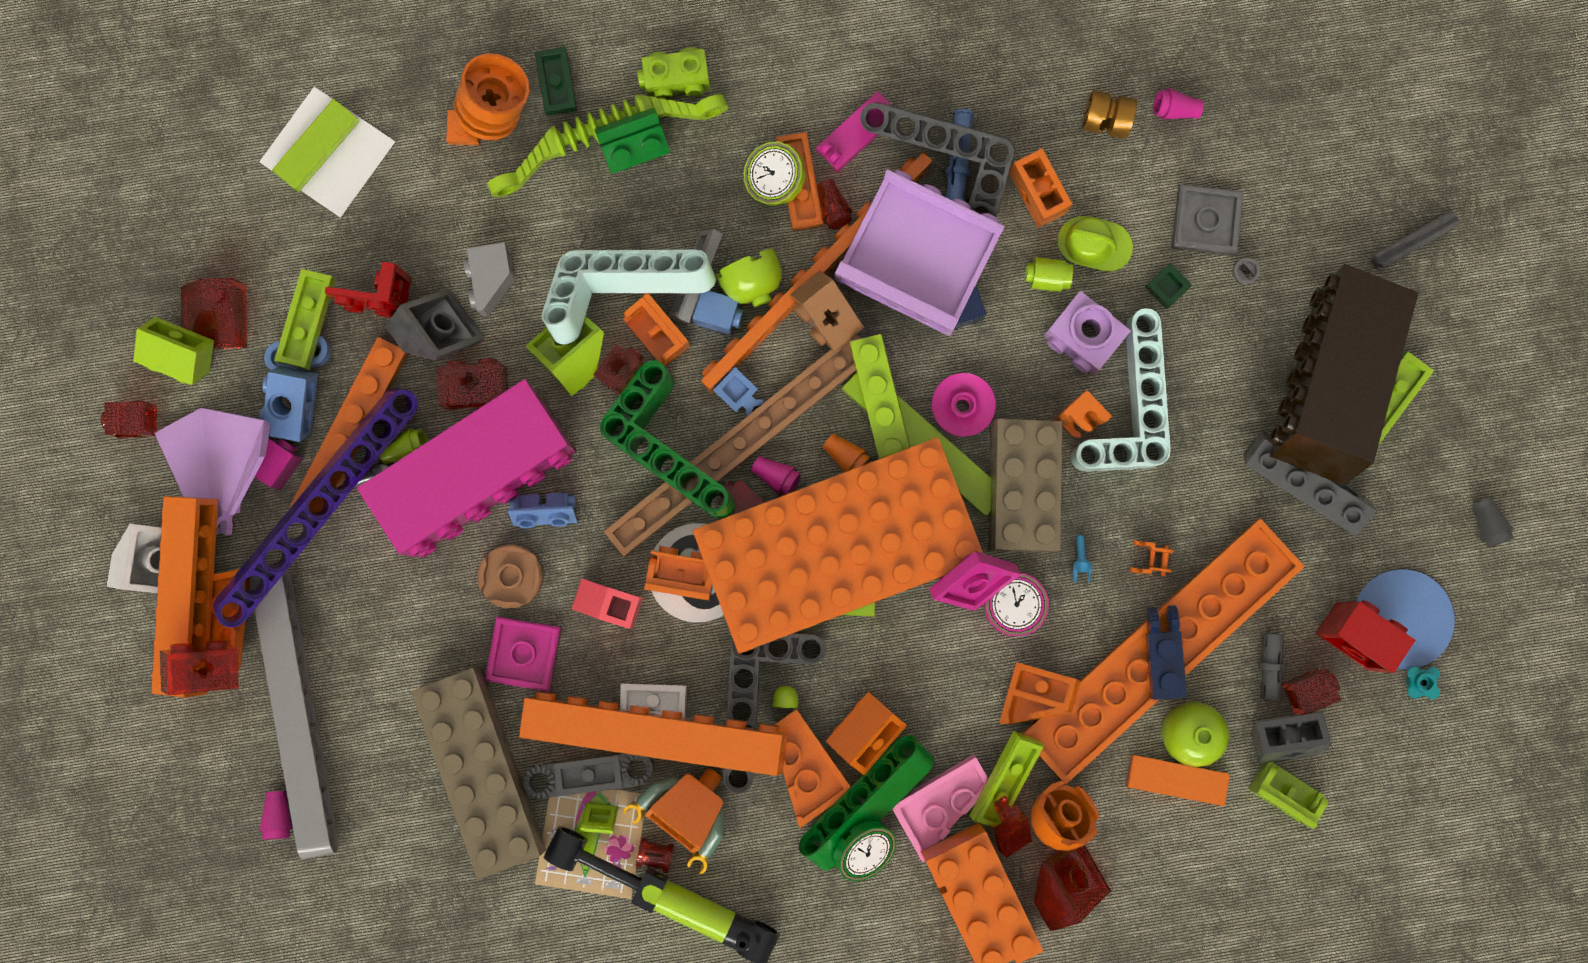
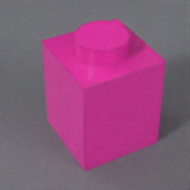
[255,438,303,490]

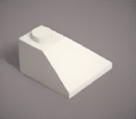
[107,524,162,593]

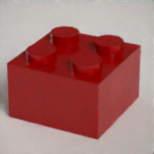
[1315,600,1416,673]

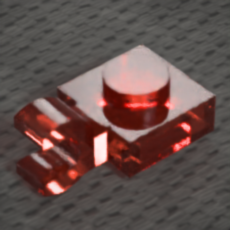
[994,796,1032,858]

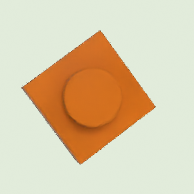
[446,110,481,145]

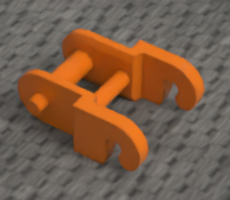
[1129,540,1174,576]

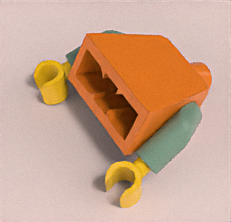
[623,768,725,874]

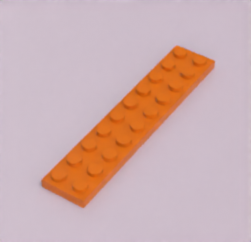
[1022,518,1305,785]

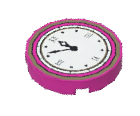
[984,573,1049,637]

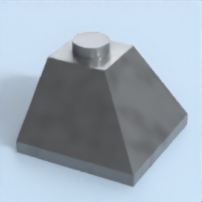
[385,288,485,361]

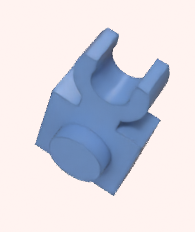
[713,367,765,416]

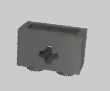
[1251,712,1332,764]

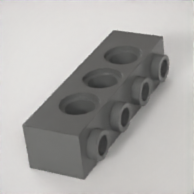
[1243,430,1377,537]

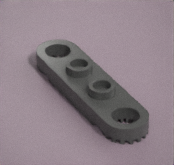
[523,753,654,799]

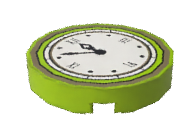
[744,141,806,206]

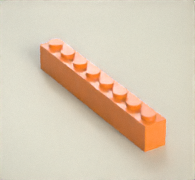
[519,692,788,776]

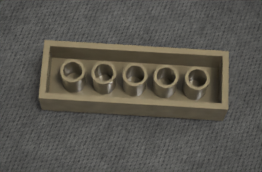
[411,666,546,880]

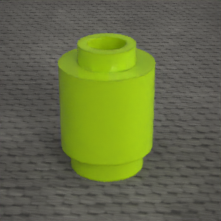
[1025,257,1073,292]

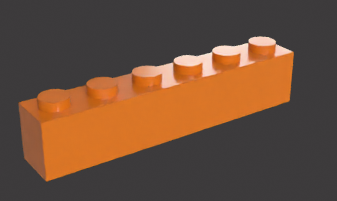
[151,496,218,698]

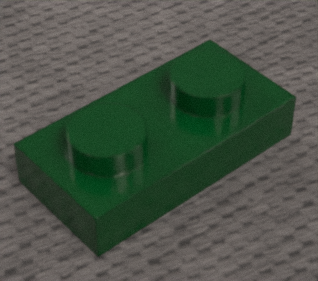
[534,47,577,116]

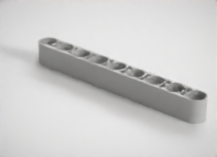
[250,569,338,859]

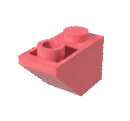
[572,578,643,629]

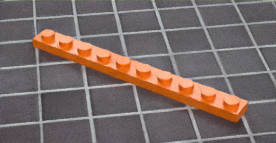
[701,152,932,394]

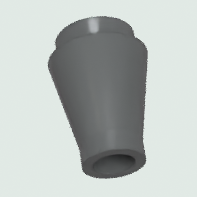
[1472,497,1514,548]

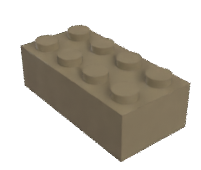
[988,419,1062,553]

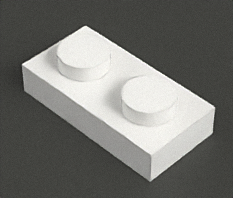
[620,683,687,718]

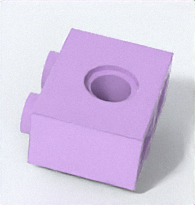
[1043,291,1131,375]

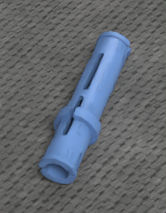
[945,109,974,202]

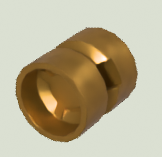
[1082,90,1137,140]

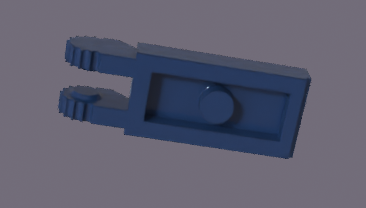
[1146,605,1187,700]

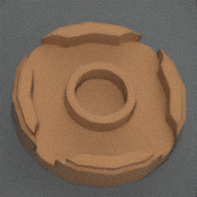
[477,544,543,609]

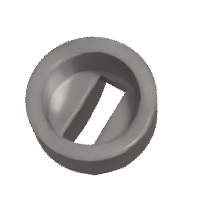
[1233,258,1260,284]

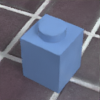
[693,291,744,335]

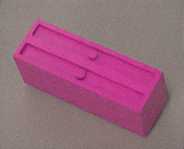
[357,379,577,558]

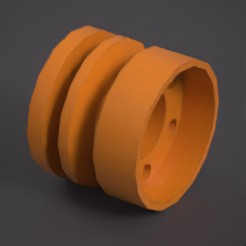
[453,53,530,140]

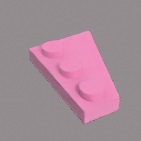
[892,754,988,862]

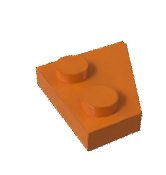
[999,662,1080,725]

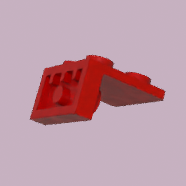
[325,262,412,318]

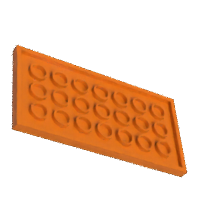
[692,437,984,654]

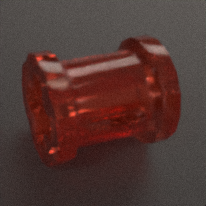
[636,837,674,874]

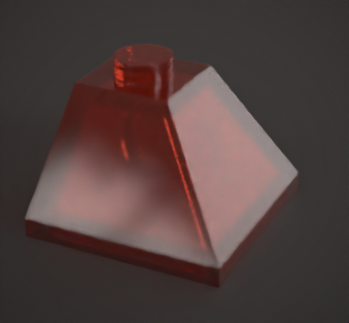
[181,277,247,349]
[1034,845,1111,932]

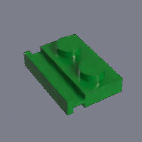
[594,108,670,174]

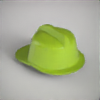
[1058,216,1133,272]

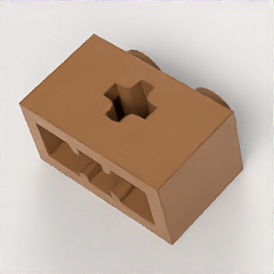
[790,271,864,352]

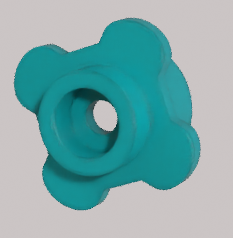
[1406,666,1440,699]

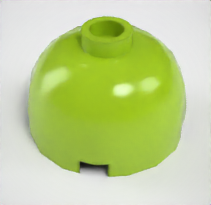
[716,249,782,307]
[1160,701,1230,767]

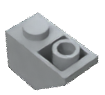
[464,242,515,317]

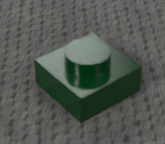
[1145,263,1192,310]

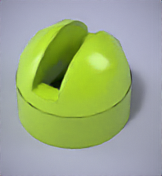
[772,685,799,708]

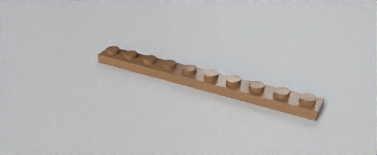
[603,334,861,557]

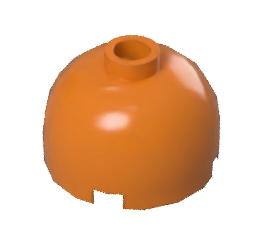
[1031,781,1099,851]

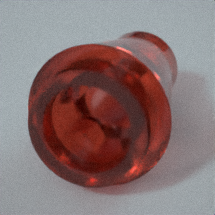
[817,179,852,229]

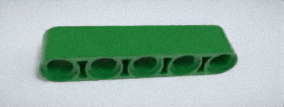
[799,735,934,871]

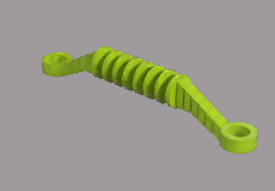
[487,94,728,198]

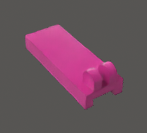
[816,91,891,173]

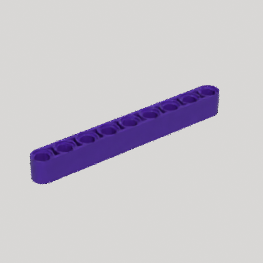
[213,388,418,627]

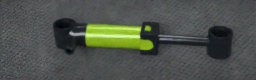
[543,826,780,963]

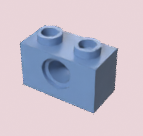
[259,366,318,442]

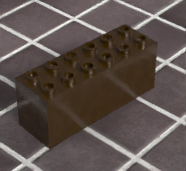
[1269,264,1419,485]

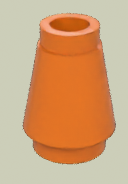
[823,433,871,472]

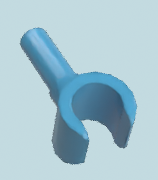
[1072,535,1093,583]

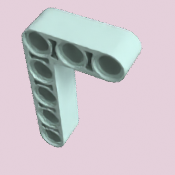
[542,250,716,345]
[1071,308,1171,472]

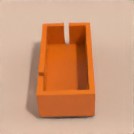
[920,823,1044,963]

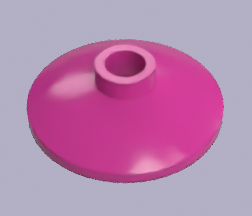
[931,373,996,437]

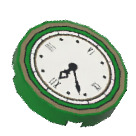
[834,820,896,881]

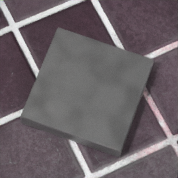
[1172,184,1243,256]

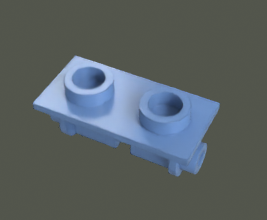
[507,492,577,528]

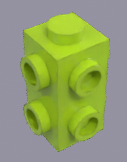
[637,47,710,100]

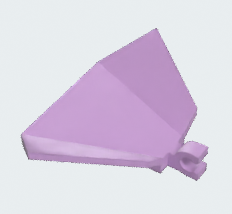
[154,408,271,535]

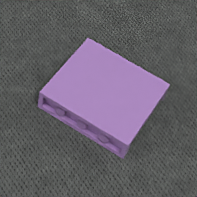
[834,169,1005,336]

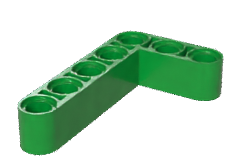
[600,360,736,519]

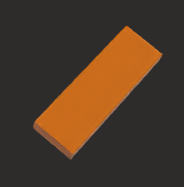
[776,132,823,231]
[1126,754,1230,806]

